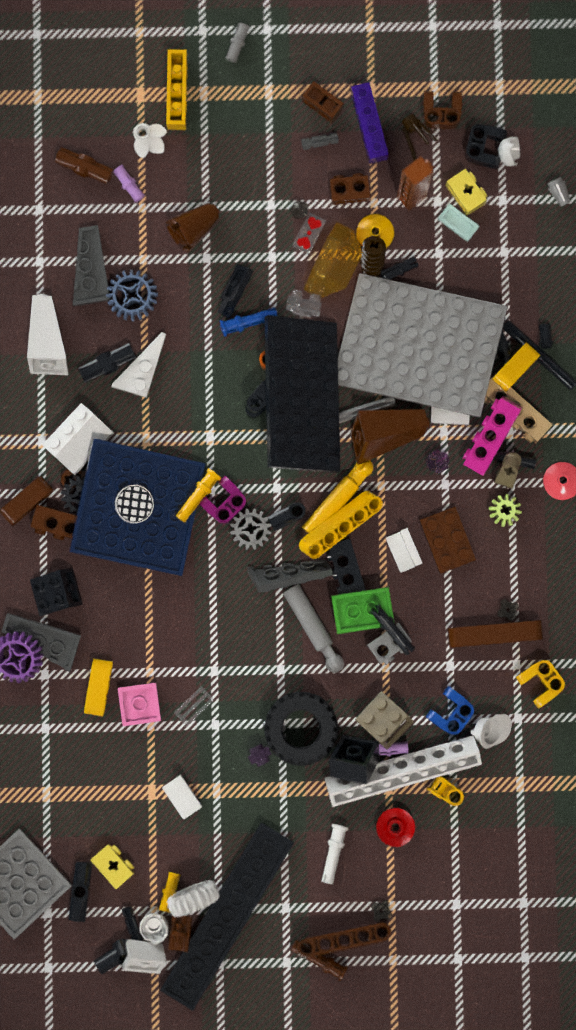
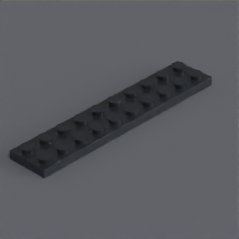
[160,822,294,1011]

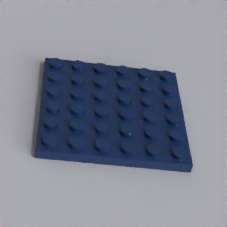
[69,438,205,576]

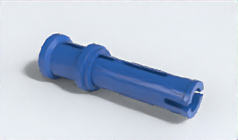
[219,307,278,337]

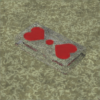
[292,212,326,255]

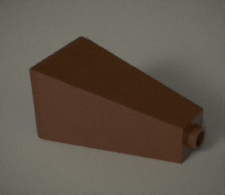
[350,409,430,464]

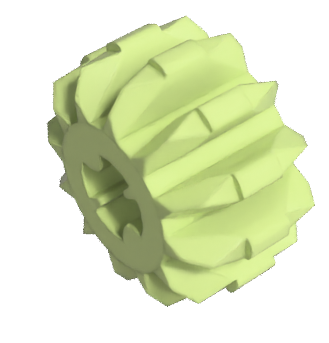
[489,494,522,527]

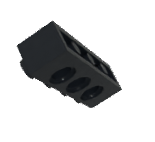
[326,539,366,595]

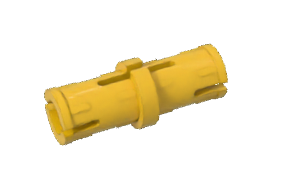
[158,872,181,913]

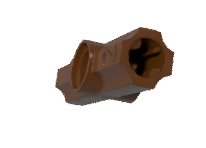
[55,147,114,185]

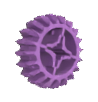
[0,631,44,683]

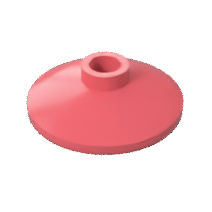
[543,462,576,500]

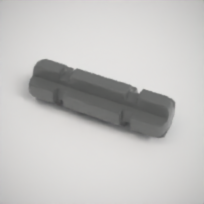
[301,132,339,150]

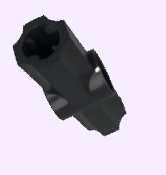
[78,343,136,383]
[68,861,93,922]

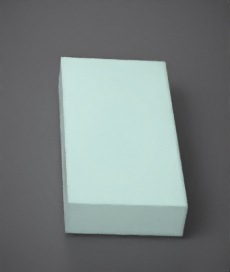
[438,203,479,242]

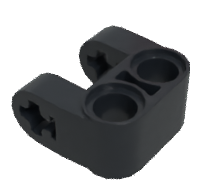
[465,124,507,169]
[245,379,266,419]

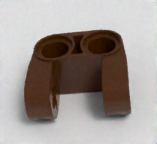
[423,91,462,129]

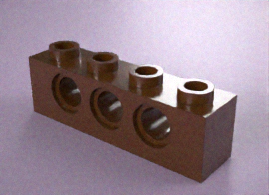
[31,505,76,541]

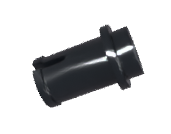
[539,324,554,349]

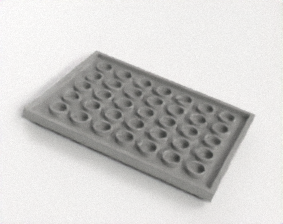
[338,273,508,418]

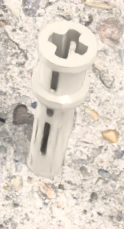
[321,824,349,884]

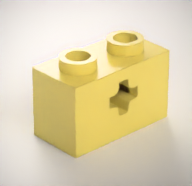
[446,169,487,216]
[91,844,135,889]

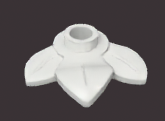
[133,123,167,158]

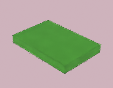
[331,587,394,634]

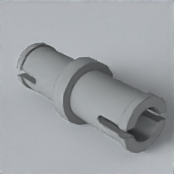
[225,23,250,63]

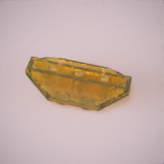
[304,222,362,298]

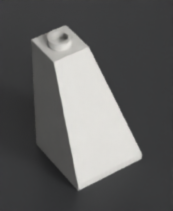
[27,294,69,375]

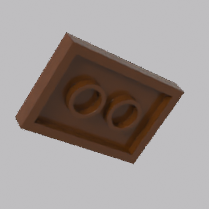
[419,507,476,574]

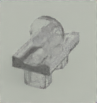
[286,289,322,319]

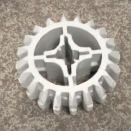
[167,880,220,917]

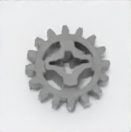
[230,508,271,550]

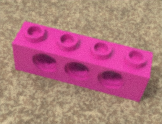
[463,396,523,476]

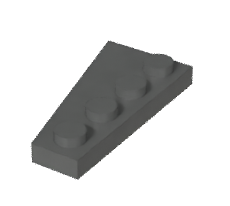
[72,225,110,307]
[247,560,332,593]
[2,613,81,672]

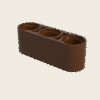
[0,476,54,526]

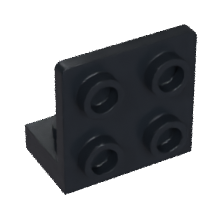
[30,568,83,616]

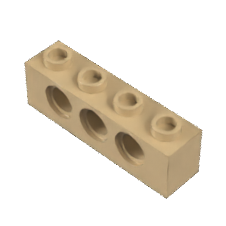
[485,374,552,444]

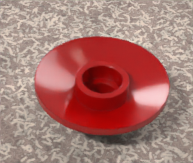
[376,808,415,847]

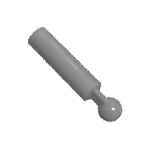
[283,584,344,673]

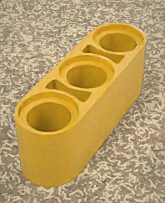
[492,342,540,392]
[84,658,113,717]

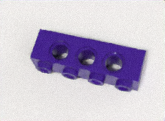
[350,82,389,164]

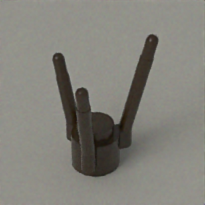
[401,114,437,161]

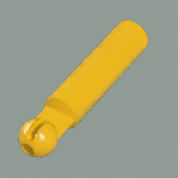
[302,460,373,533]

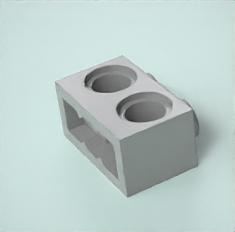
[367,623,412,665]

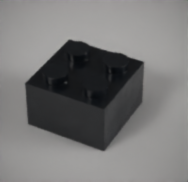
[329,735,380,784]

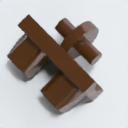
[168,915,193,952]

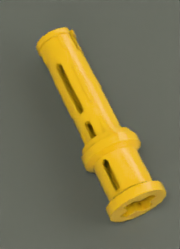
[175,468,222,523]

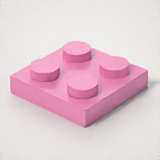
[118,683,161,726]

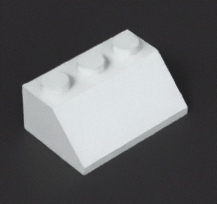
[42,403,114,475]

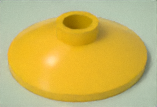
[356,214,394,248]

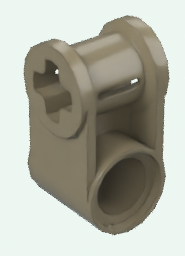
[494,452,522,489]

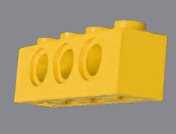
[166,49,188,130]

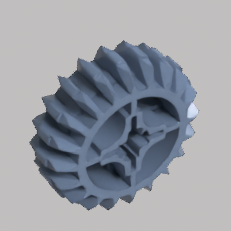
[106,270,158,321]

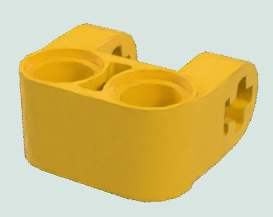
[515,660,565,709]

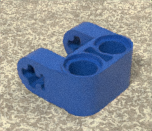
[425,686,474,735]

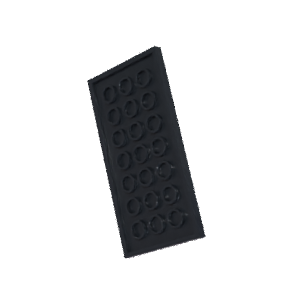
[265,315,341,473]

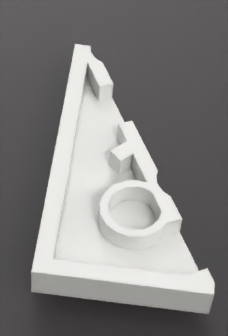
[111,332,166,398]

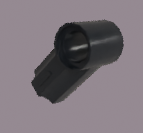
[268,502,306,532]
[94,939,128,975]

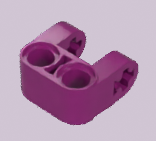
[199,475,246,524]

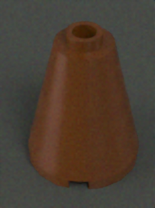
[166,203,220,252]

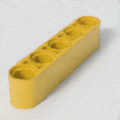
[299,491,383,559]

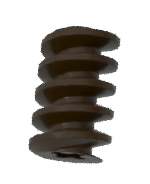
[361,236,386,276]

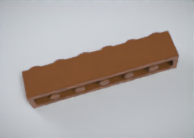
[397,156,433,211]

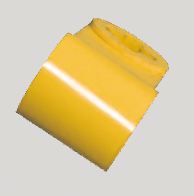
[426,776,464,806]

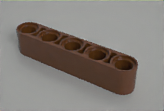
[448,620,543,648]
[296,923,391,959]

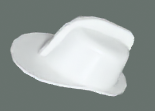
[470,714,512,749]

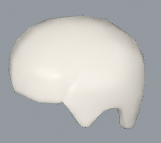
[498,137,520,166]
[139,913,169,944]

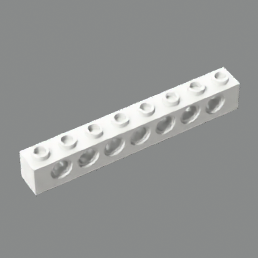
[324,736,482,807]

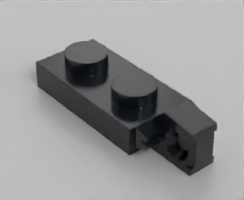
[217,265,254,318]

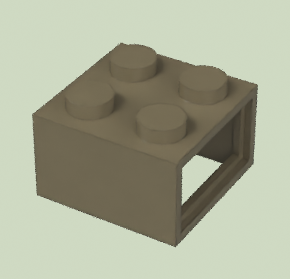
[355,691,413,750]

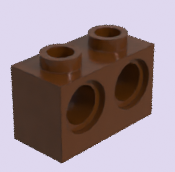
[302,81,344,124]
[330,173,370,205]

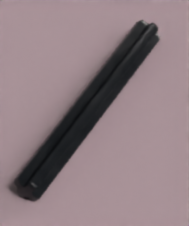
[503,320,576,390]

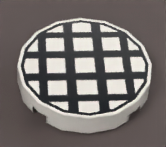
[115,485,154,523]

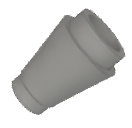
[548,177,571,207]

